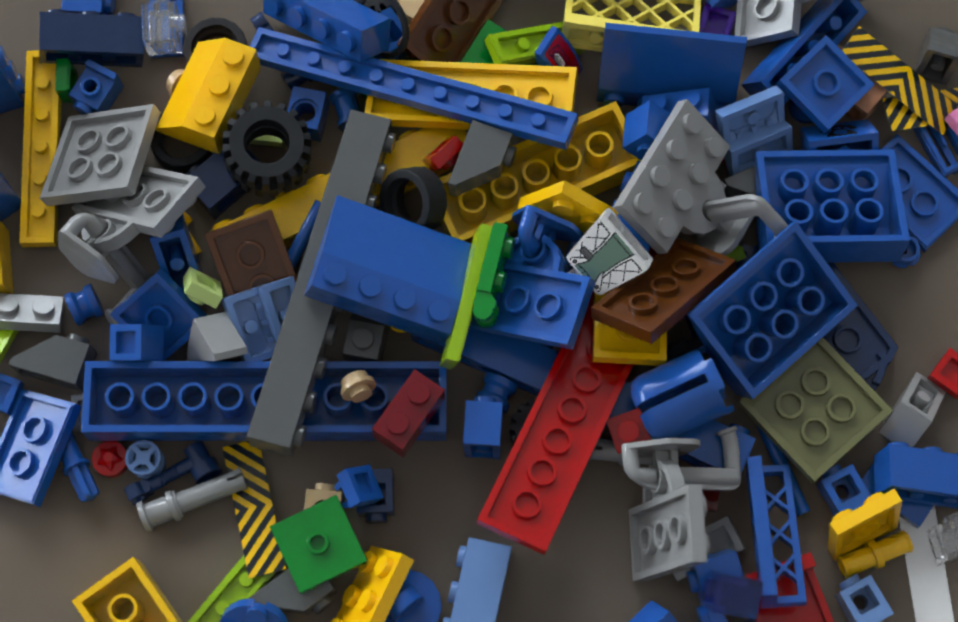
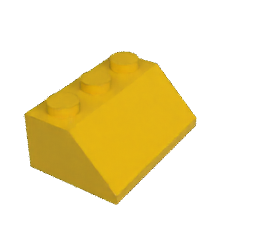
[156,38,261,155]

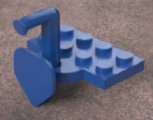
[469,205,596,350]

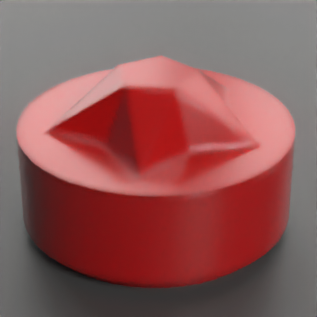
[92,441,128,478]

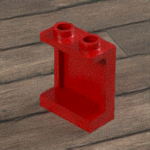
[741,552,834,622]

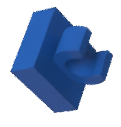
[334,464,384,508]

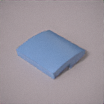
[715,85,793,176]
[221,276,296,361]

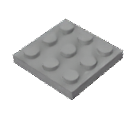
[40,104,161,206]

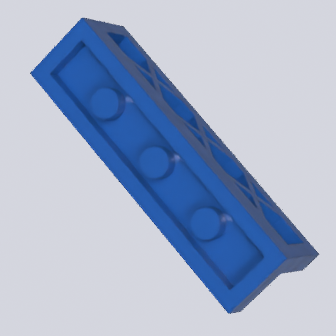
[746,456,807,608]

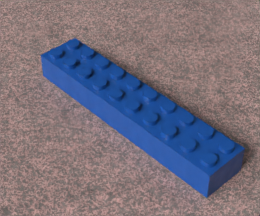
[81,361,446,441]

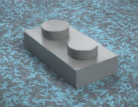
[0,293,65,333]

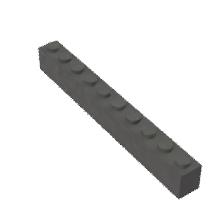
[247,109,397,457]

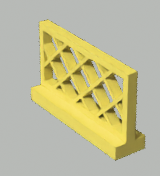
[562,0,701,52]

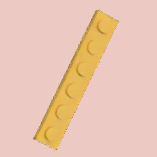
[19,50,62,248]

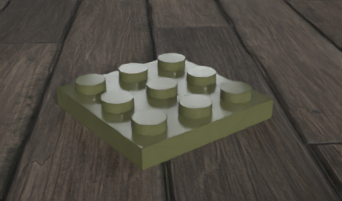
[738,337,893,484]

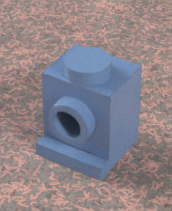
[834,574,894,622]

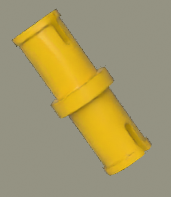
[837,530,914,579]

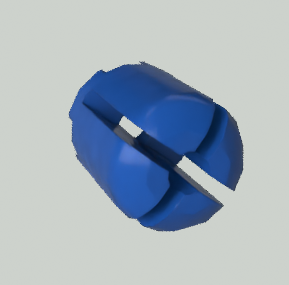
[630,345,735,439]

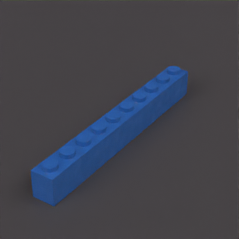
[410,329,756,473]

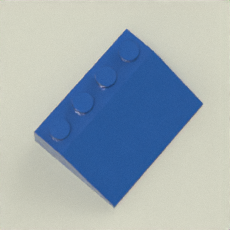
[596,23,747,109]
[755,149,910,263]
[304,195,471,343]
[687,221,858,399]

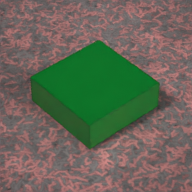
[55,58,78,103]

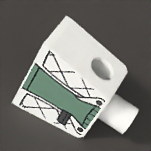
[566,207,653,295]

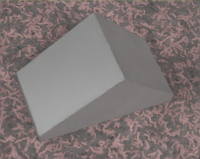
[186,312,248,361]

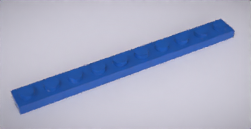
[250,27,579,150]

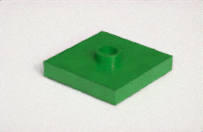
[270,495,368,594]

